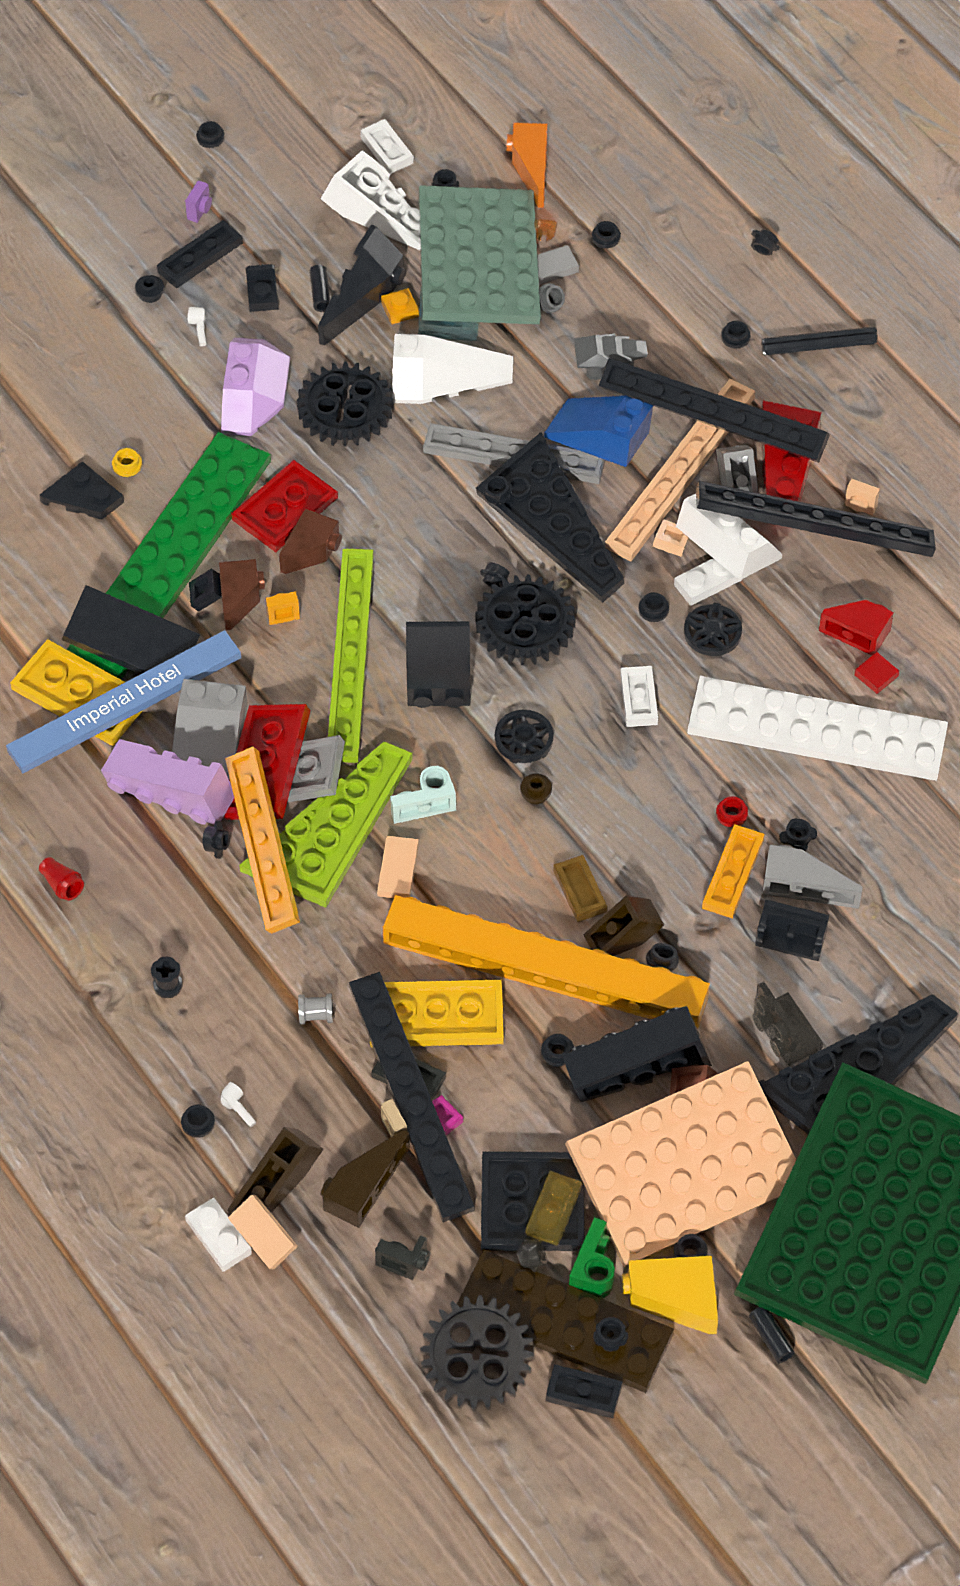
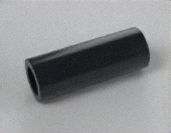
[309,265,330,312]
[749,1307,795,1364]

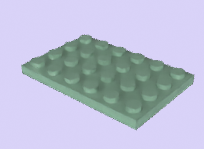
[418,186,541,324]

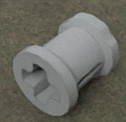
[298,993,333,1024]

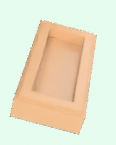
[377,836,419,898]
[228,1195,298,1270]

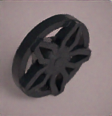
[684,603,742,656]
[494,710,554,764]

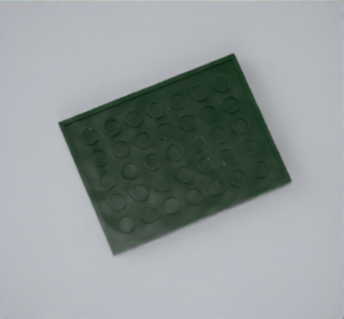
[734,1062,960,1384]

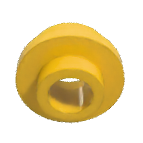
[112,448,142,477]

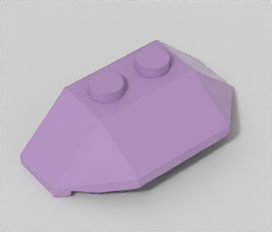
[221,338,290,436]

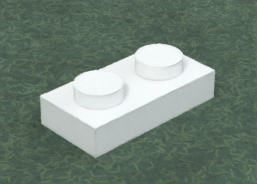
[360,119,414,174]
[674,558,742,606]
[620,666,658,727]
[185,1197,252,1272]

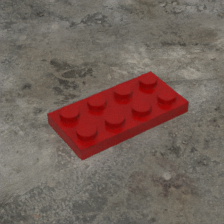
[224,704,311,820]

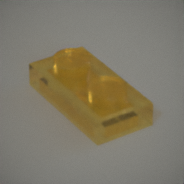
[526,1171,582,1246]

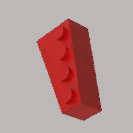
[761,400,822,502]

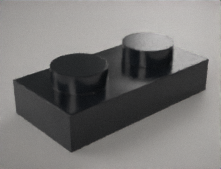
[545,1364,623,1419]

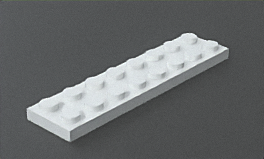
[687,676,948,781]

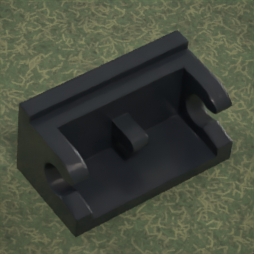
[755,900,829,962]

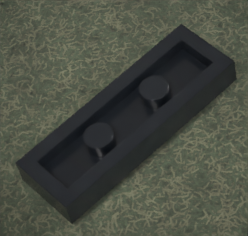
[157,220,243,289]

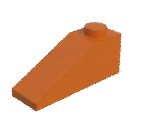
[507,123,548,208]

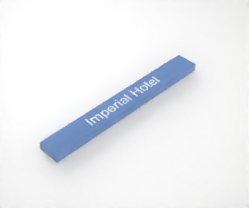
[6,630,241,774]

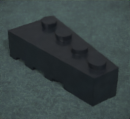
[562,1006,712,1102]

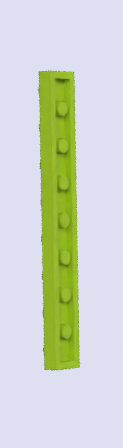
[328,549,374,763]

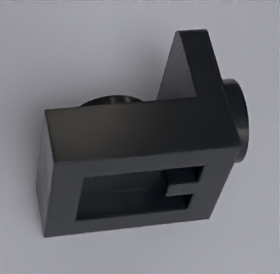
[246,264,279,312]

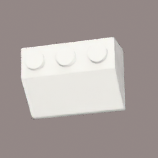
[676,494,783,580]

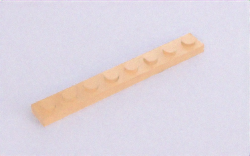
[605,378,755,562]

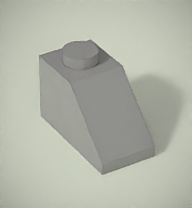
[716,444,758,493]

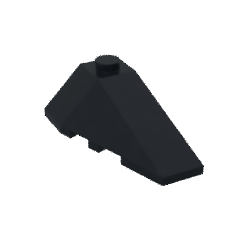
[318,224,406,346]

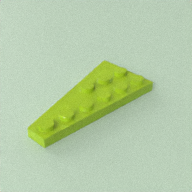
[239,742,413,908]

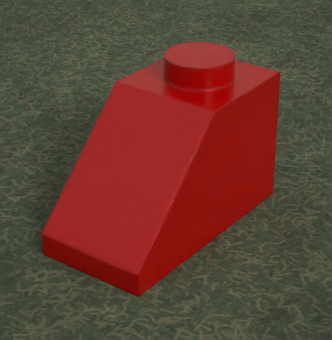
[819,600,894,655]

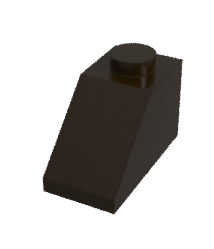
[583,895,664,956]

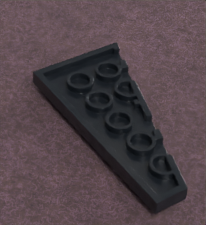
[476,432,625,603]
[759,994,958,1134]

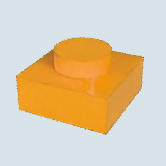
[381,288,419,325]
[265,591,300,625]

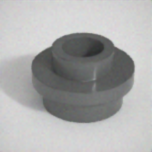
[539,283,565,313]

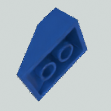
[544,396,653,467]

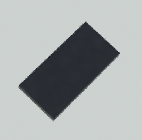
[61,585,201,674]

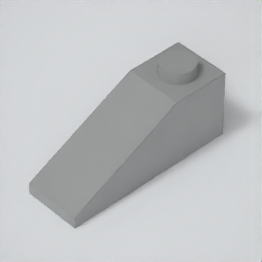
[763,845,863,909]

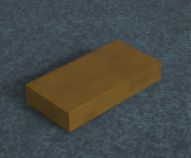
[553,855,608,922]

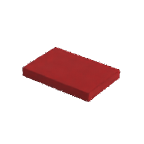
[231,460,338,553]

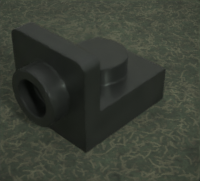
[375,1235,431,1280]

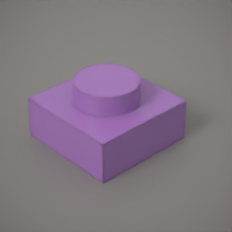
[185,180,212,223]

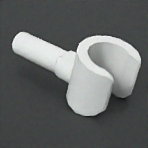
[188,307,206,346]
[221,1082,256,1127]

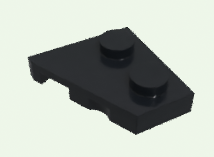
[39,461,124,520]

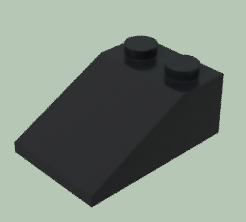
[406,621,470,708]

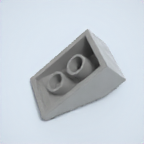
[172,679,248,779]

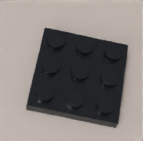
[481,1151,584,1251]

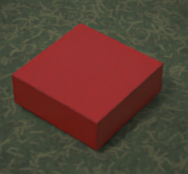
[854,652,900,694]

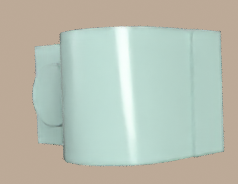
[390,766,456,824]

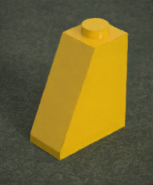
[622,1256,718,1334]

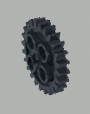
[297,361,394,447]
[475,574,576,665]
[420,1295,534,1411]

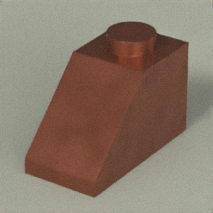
[279,509,342,574]
[219,559,265,630]

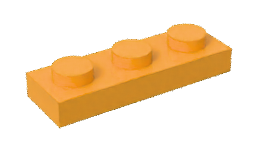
[702,824,765,919]

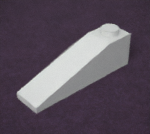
[321,150,420,250]
[392,334,513,404]

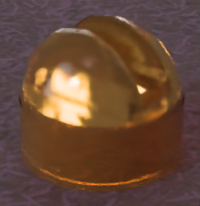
[534,219,557,242]

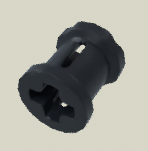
[151,956,183,998]

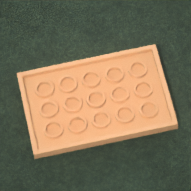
[565,1061,796,1268]

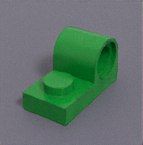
[569,1217,615,1298]

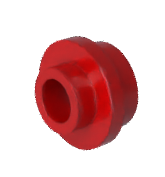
[716,796,748,828]

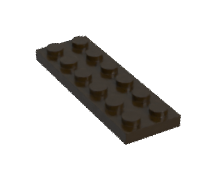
[457,1249,674,1393]

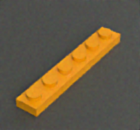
[225,747,300,934]

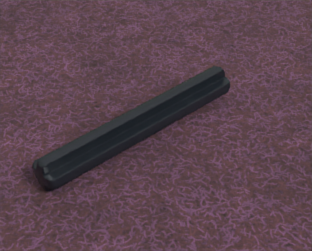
[761,327,878,355]

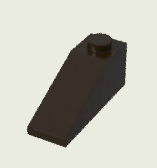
[227,1127,324,1214]
[320,1130,410,1228]

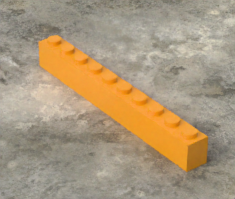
[383,895,710,1029]

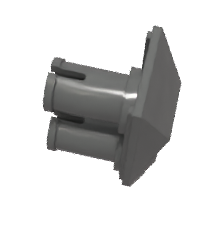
[574,333,648,380]

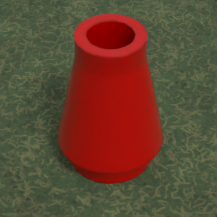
[39,857,84,901]

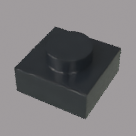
[189,568,222,611]

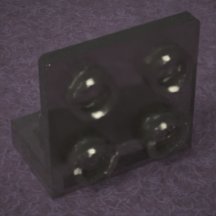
[752,981,823,1066]

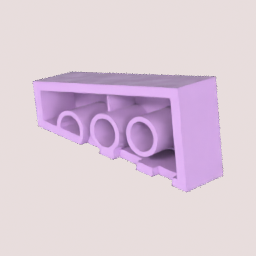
[101,739,234,825]

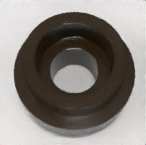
[520,773,552,804]

